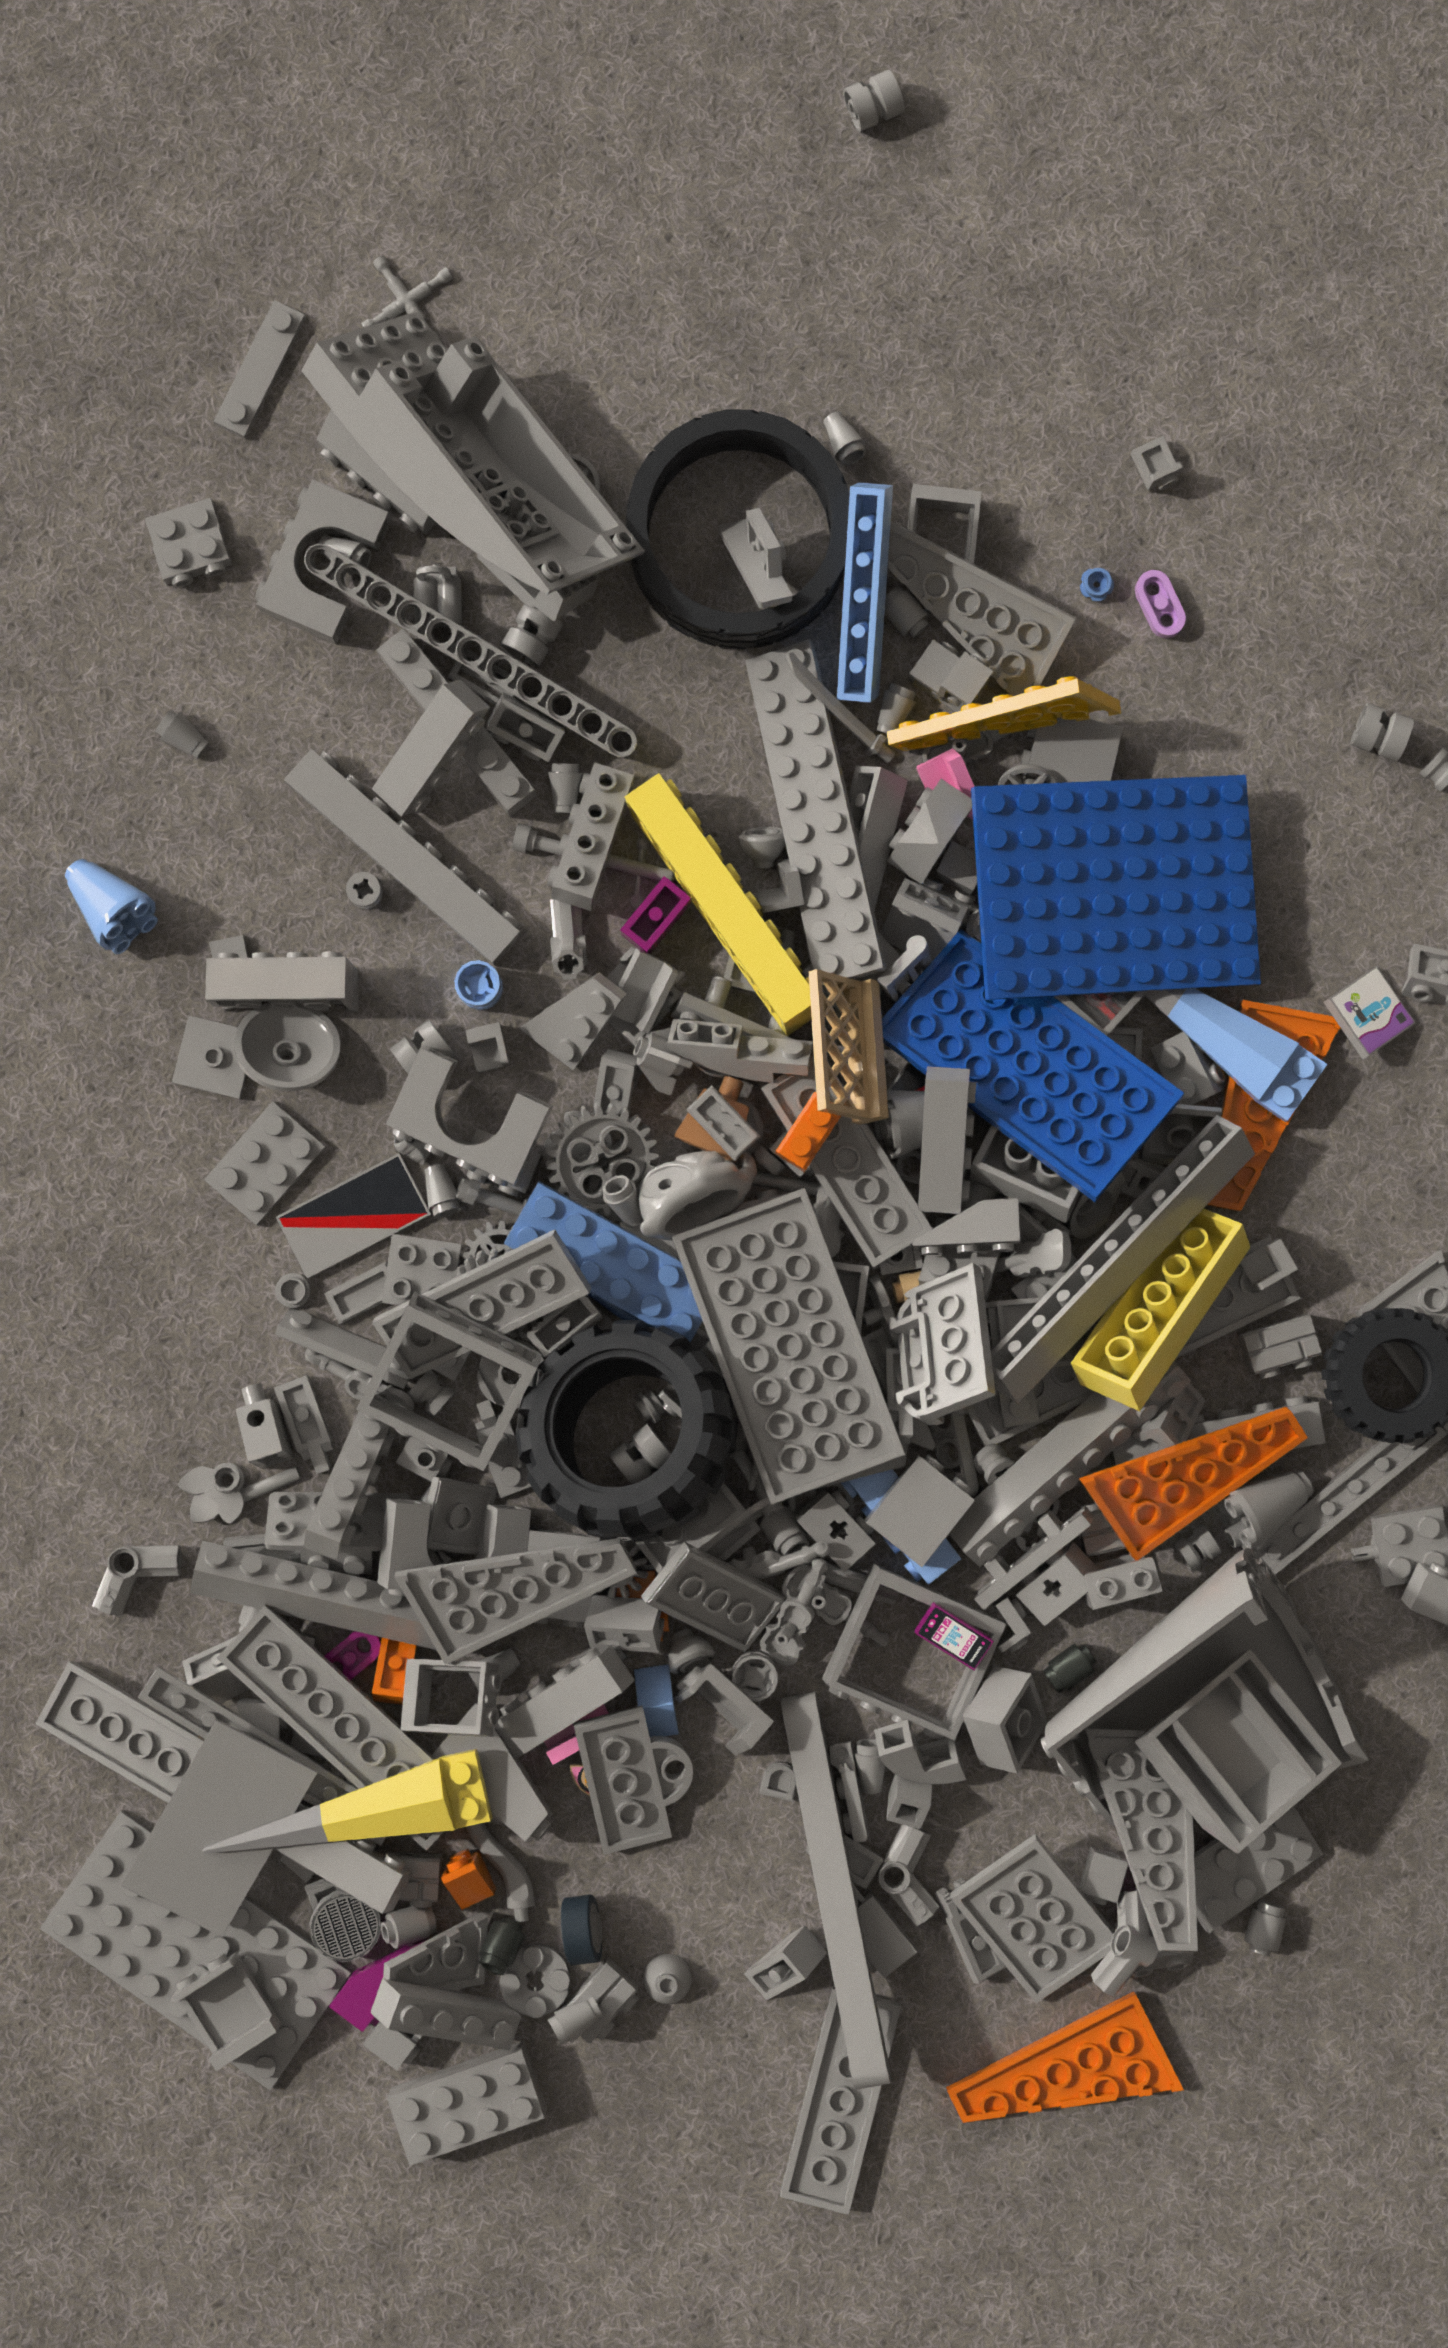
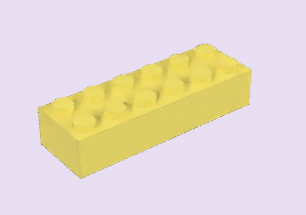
[1071,1208,1250,1412]

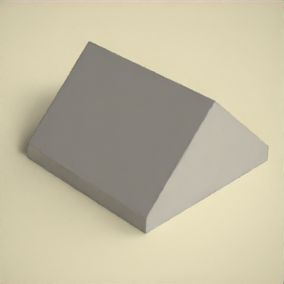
[1141,1104,1222,1164]

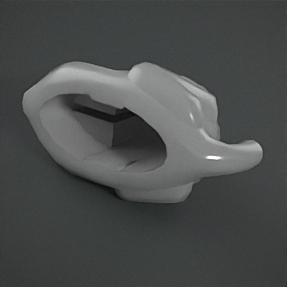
[638,1151,757,1240]

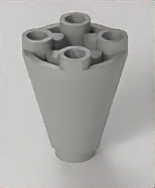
[1211,1470,1313,1551]

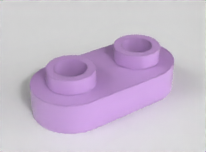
[1135,570,1186,638]

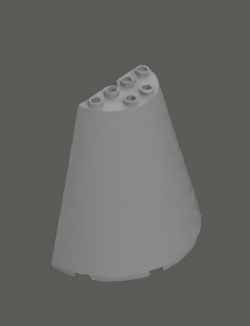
[1041,1548,1369,1825]

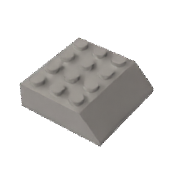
[1134,1649,1342,1854]

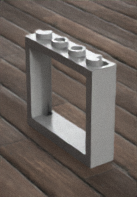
[356,1291,542,1471]
[822,1563,1006,1741]

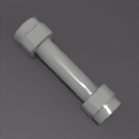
[456,1178,528,1216]

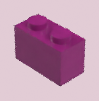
[620,876,692,954]

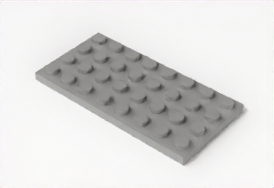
[672,1188,905,1505]
[39,1810,352,2090]

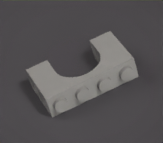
[255,479,392,644]
[386,1046,553,1187]
[377,1498,531,1596]

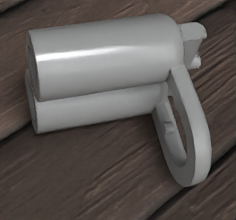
[413,564,462,628]

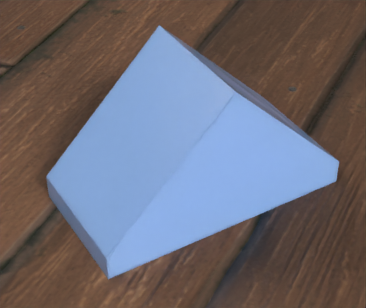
[634,1664,679,1737]

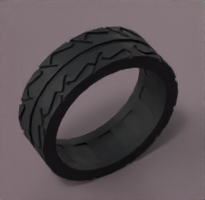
[626,409,850,649]

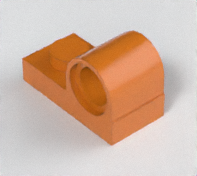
[372,1638,417,1705]

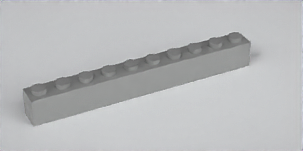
[991,1115,1255,1404]

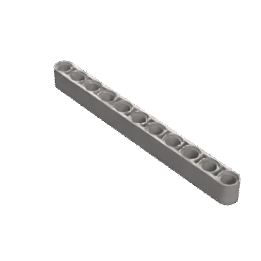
[304,544,639,757]
[781,1691,891,2090]

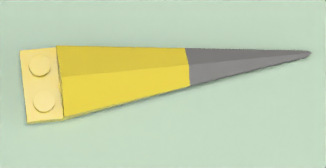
[202,1749,493,1853]

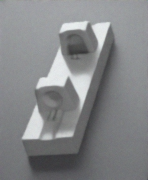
[974,1506,1094,1610]

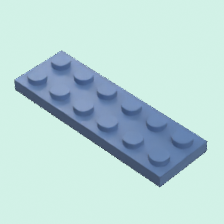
[504,1181,702,1342]

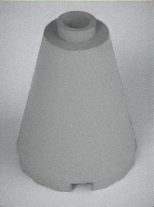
[873,1089,973,1159]

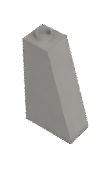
[432,1703,553,1842]

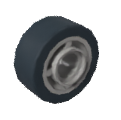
[561,1894,602,1966]

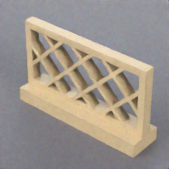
[809,969,889,1125]

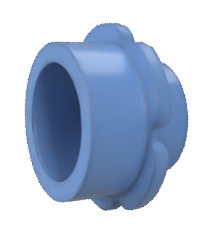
[1080,568,1114,602]

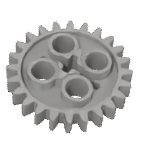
[545,1103,659,1217]

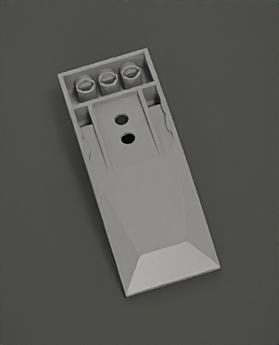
[301,311,645,594]

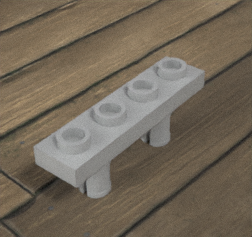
[670,976,792,1040]

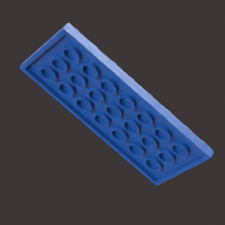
[882,929,1184,1202]

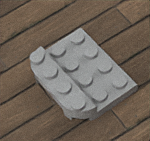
[889,1263,996,1425]

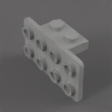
[265,1492,410,1575]

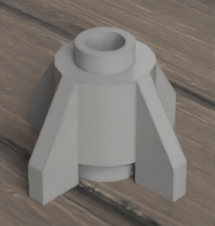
[633,1027,693,1096]

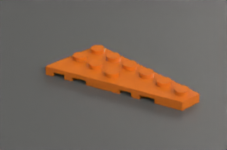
[1207,1000,1340,1211]
[1079,1407,1308,1561]
[946,1991,1184,2123]

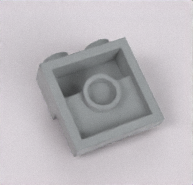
[145,498,233,588]

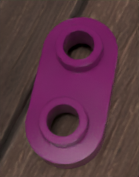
[324,1631,381,1680]

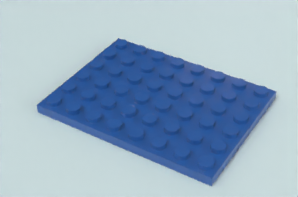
[971,775,1261,1000]

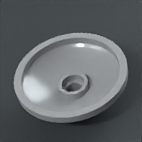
[234,1003,340,1091]

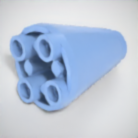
[65,859,158,954]

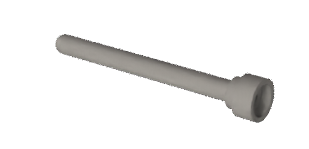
[512,823,676,883]

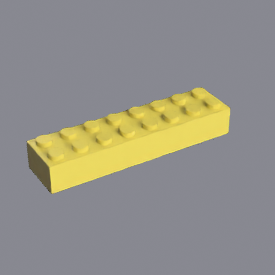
[624,773,812,1036]

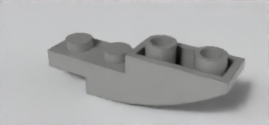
[667,1019,813,1083]

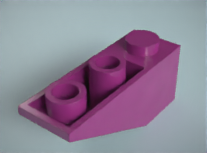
[329,1938,429,2032]

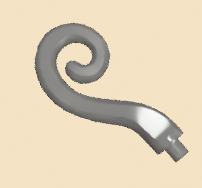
[466,1812,535,1922]

